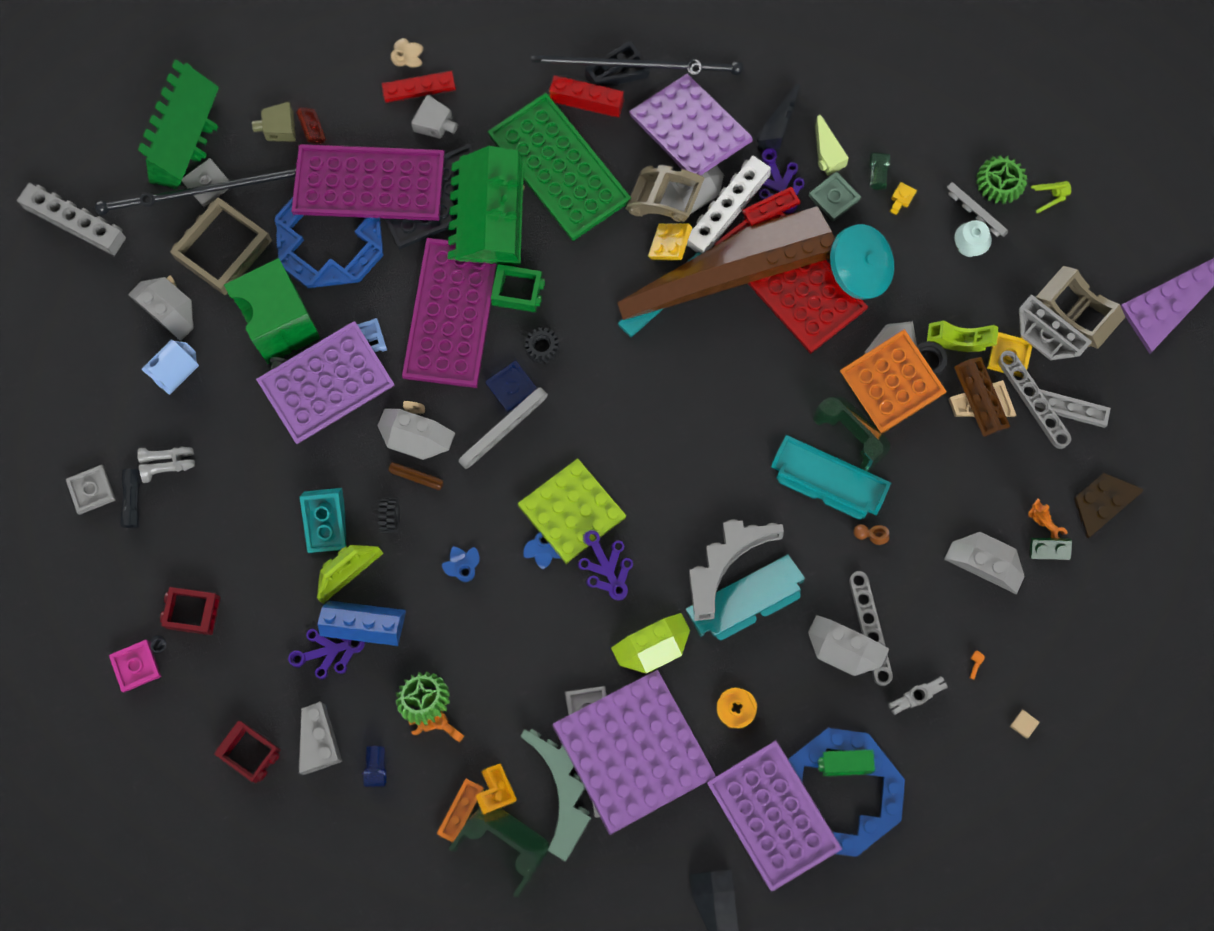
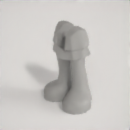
[138,446,195,483]

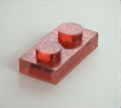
[296,107,326,143]

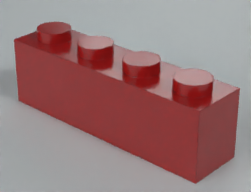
[549,75,624,118]

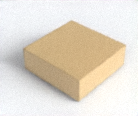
[1010,710,1039,739]

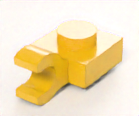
[890,182,917,215]

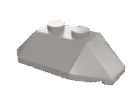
[660,165,724,214]
[128,277,194,341]
[1019,294,1092,360]
[378,409,455,460]
[944,532,1025,594]
[808,615,889,676]

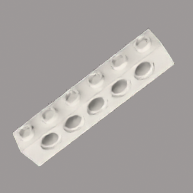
[687,156,771,254]

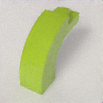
[927,321,999,352]

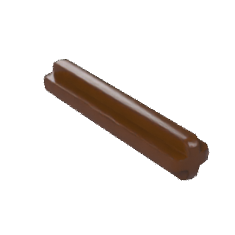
[388,462,443,490]

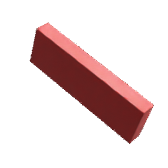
[742,186,800,226]

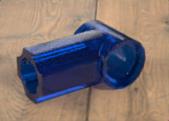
[363,746,386,787]

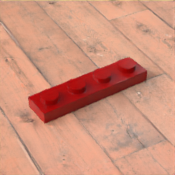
[382,71,456,103]

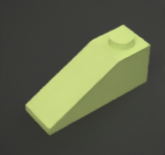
[815,115,849,176]

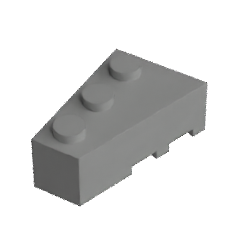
[299,702,342,775]

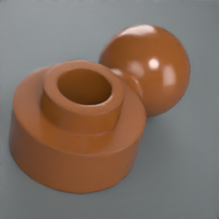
[853,524,889,545]

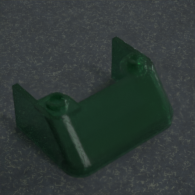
[449,807,549,897]

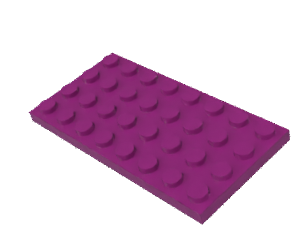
[292,144,445,220]
[402,238,498,388]

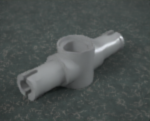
[888,676,947,715]

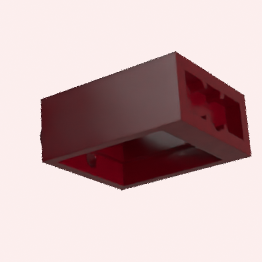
[160,587,220,635]
[214,720,281,783]

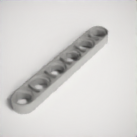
[998,351,1071,449]
[459,387,548,469]
[849,571,893,686]

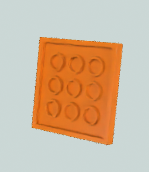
[840,329,947,434]

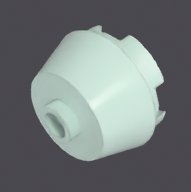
[955,220,992,257]

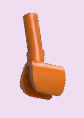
[970,651,985,679]

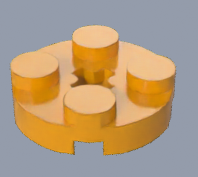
[716,688,757,729]

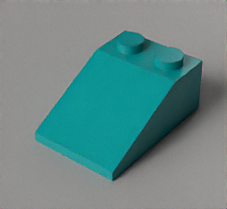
[300,488,347,553]

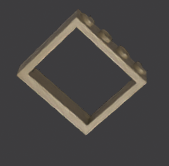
[170,197,272,295]

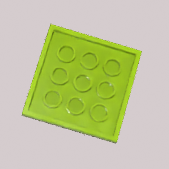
[518,458,626,564]

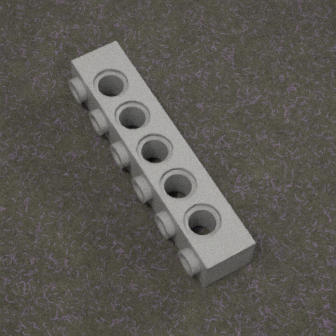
[17,183,126,255]

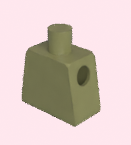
[252,102,296,142]

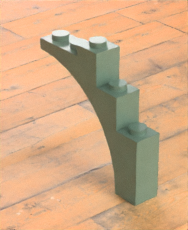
[521,729,591,861]

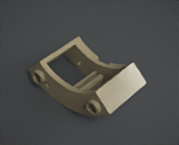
[625,165,705,222]
[1036,266,1125,349]

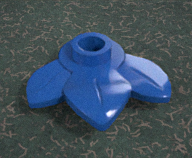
[523,532,561,569]
[442,546,480,582]

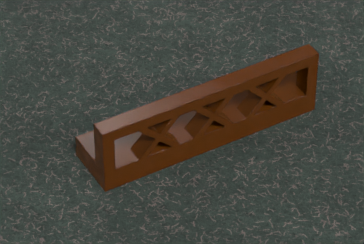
[954,357,1010,437]

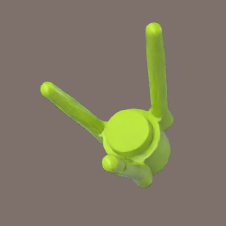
[1031,181,1071,213]

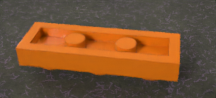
[437,779,484,843]

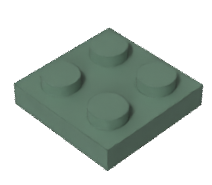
[809,172,861,222]

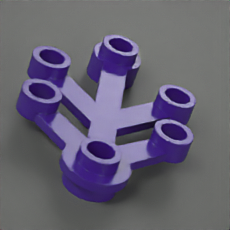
[759,148,804,214]
[578,530,633,600]
[288,629,365,679]

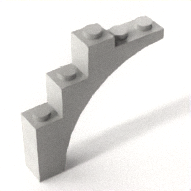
[689,519,784,621]

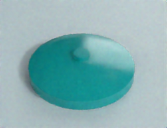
[830,224,894,300]

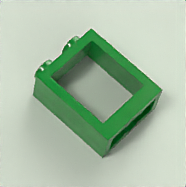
[491,264,545,312]
[818,750,875,776]

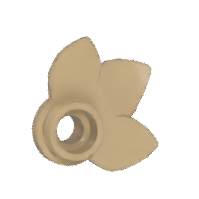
[391,38,423,67]

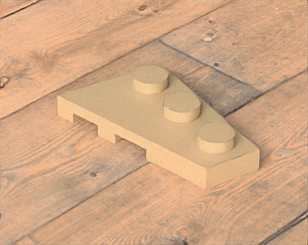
[948,380,1016,417]

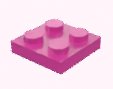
[109,640,161,692]

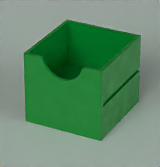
[224,258,321,364]

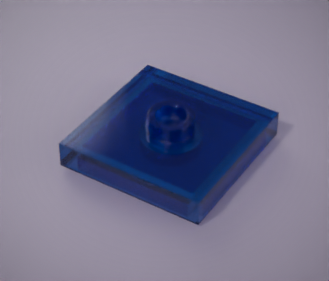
[485,360,537,412]

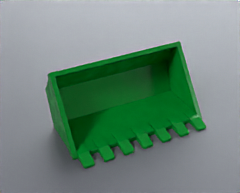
[138,60,219,189]
[448,146,524,265]

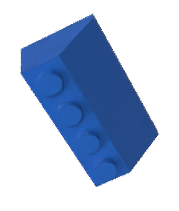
[317,601,406,646]

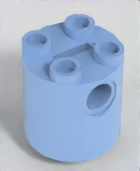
[142,339,199,395]

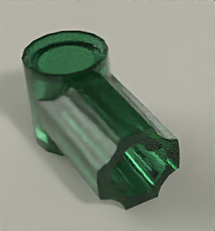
[869,152,890,190]

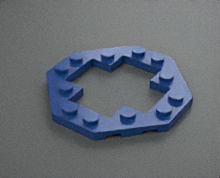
[275,198,383,288]
[788,728,905,857]

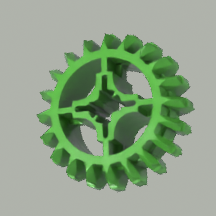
[976,155,1027,204]
[396,671,450,725]

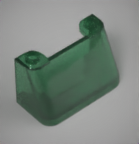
[813,397,891,472]

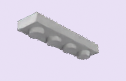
[947,182,1008,237]
[1033,389,1111,428]

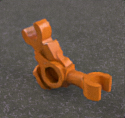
[1028,499,1068,538]
[409,711,464,742]

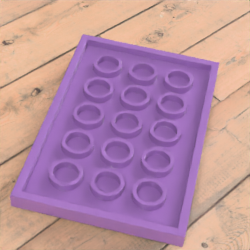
[629,74,752,176]
[256,321,395,444]
[707,740,842,892]

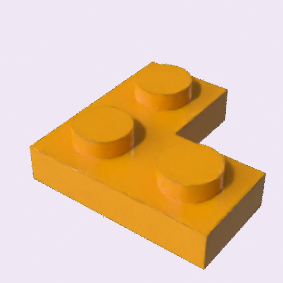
[476,763,517,814]

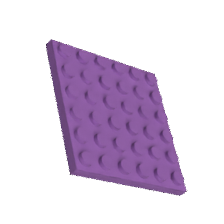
[552,670,716,834]

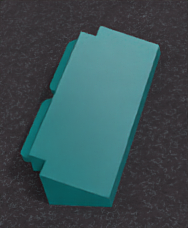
[771,435,891,519]
[685,555,805,640]

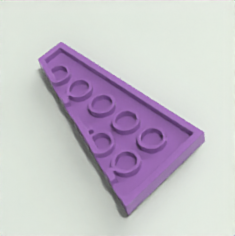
[1121,258,1214,354]

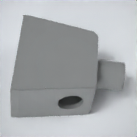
[411,95,458,138]

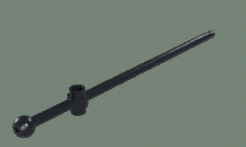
[531,55,743,75]
[95,169,296,215]

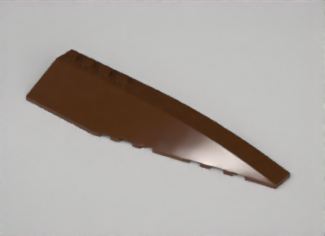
[617,206,835,320]

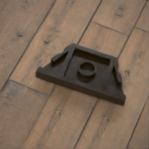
[1074,473,1144,538]

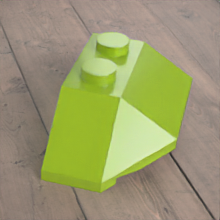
[317,545,384,604]
[611,613,690,674]

